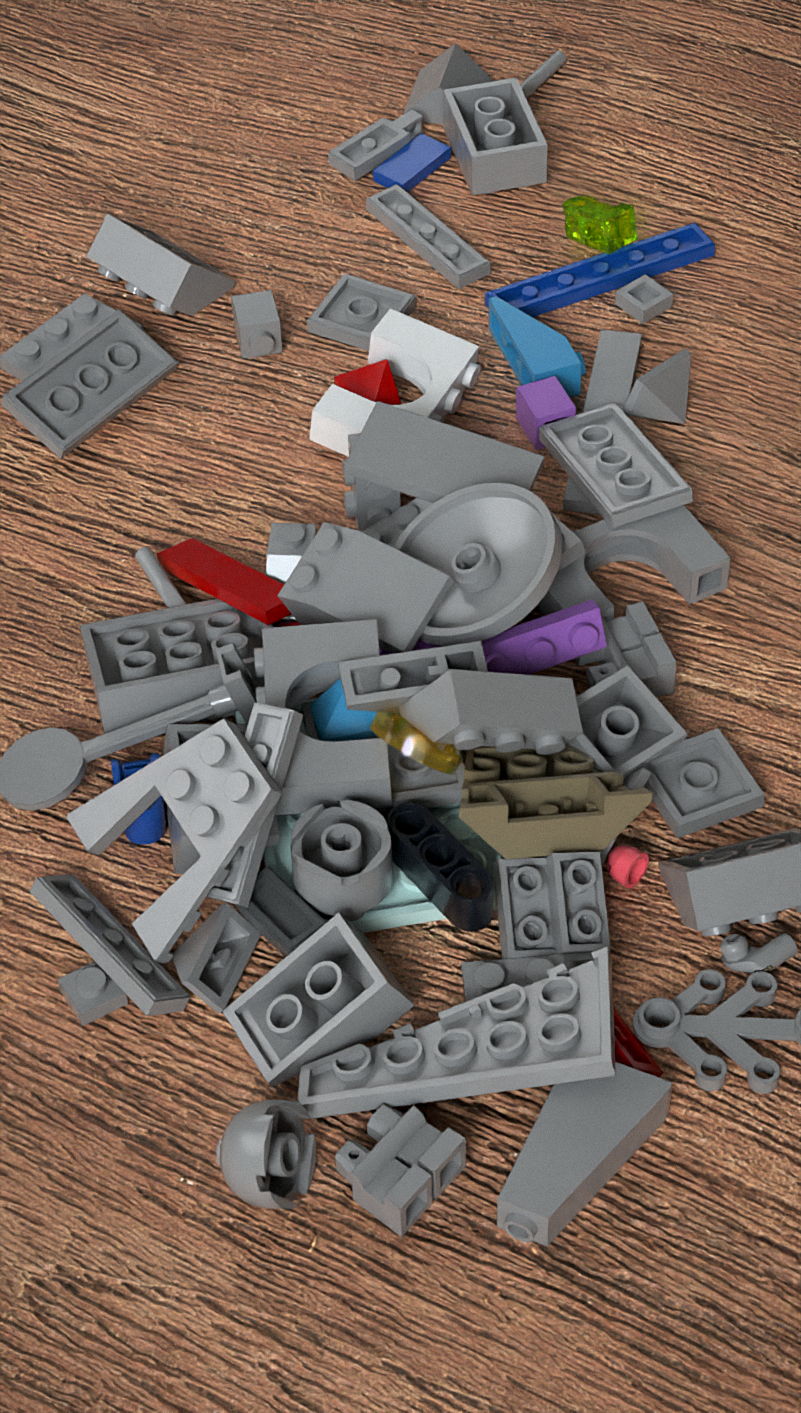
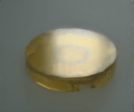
[369,709,462,775]

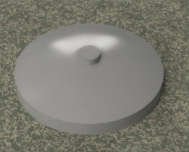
[393,482,562,646]

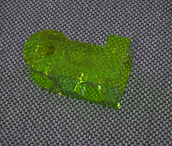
[562,196,637,254]

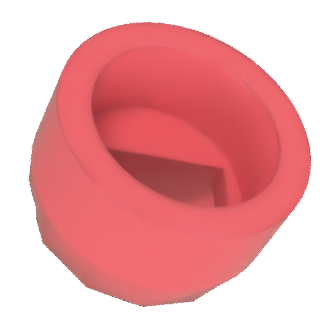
[606,844,649,888]

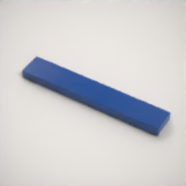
[485,222,715,317]

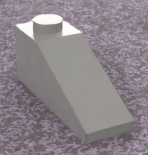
[338,641,488,713]

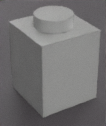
[231,290,282,359]

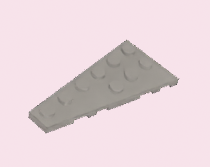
[297,946,616,1120]

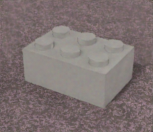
[443,78,548,195]

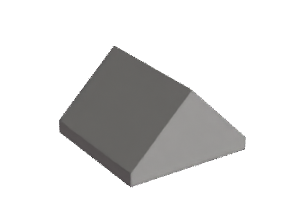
[403,43,492,125]

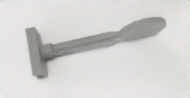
[0,643,257,811]

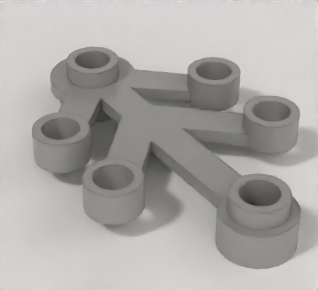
[632,969,801,1094]

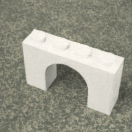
[309,308,481,457]

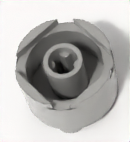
[291,800,393,922]

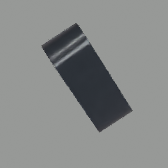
[388,802,494,932]

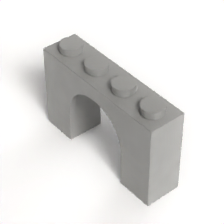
[536,505,730,622]
[254,619,392,815]

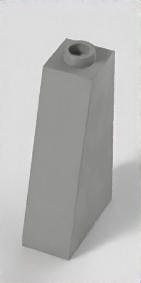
[497,1062,672,1246]

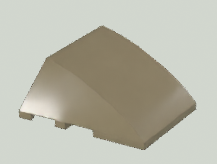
[459,743,653,860]

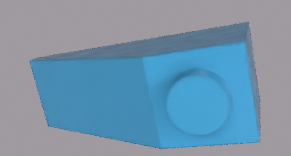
[489,296,586,397]

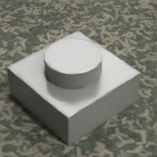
[615,274,673,324]
[58,961,128,1026]

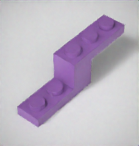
[379,599,607,675]

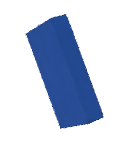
[373,133,451,192]

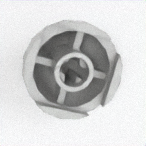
[216,1100,316,1209]

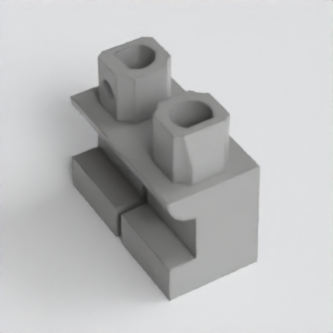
[574,601,676,697]
[335,1104,466,1237]

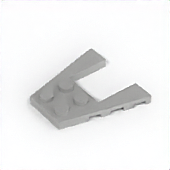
[66,718,282,964]

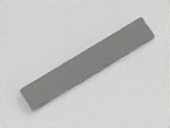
[563,329,642,515]

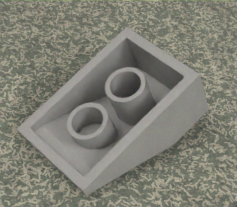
[277,522,454,653]
[222,912,415,1087]

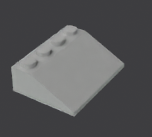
[80,599,273,734]

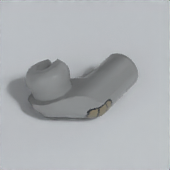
[720,933,798,974]

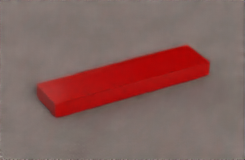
[157,538,291,625]

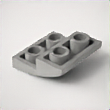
[493,852,611,959]

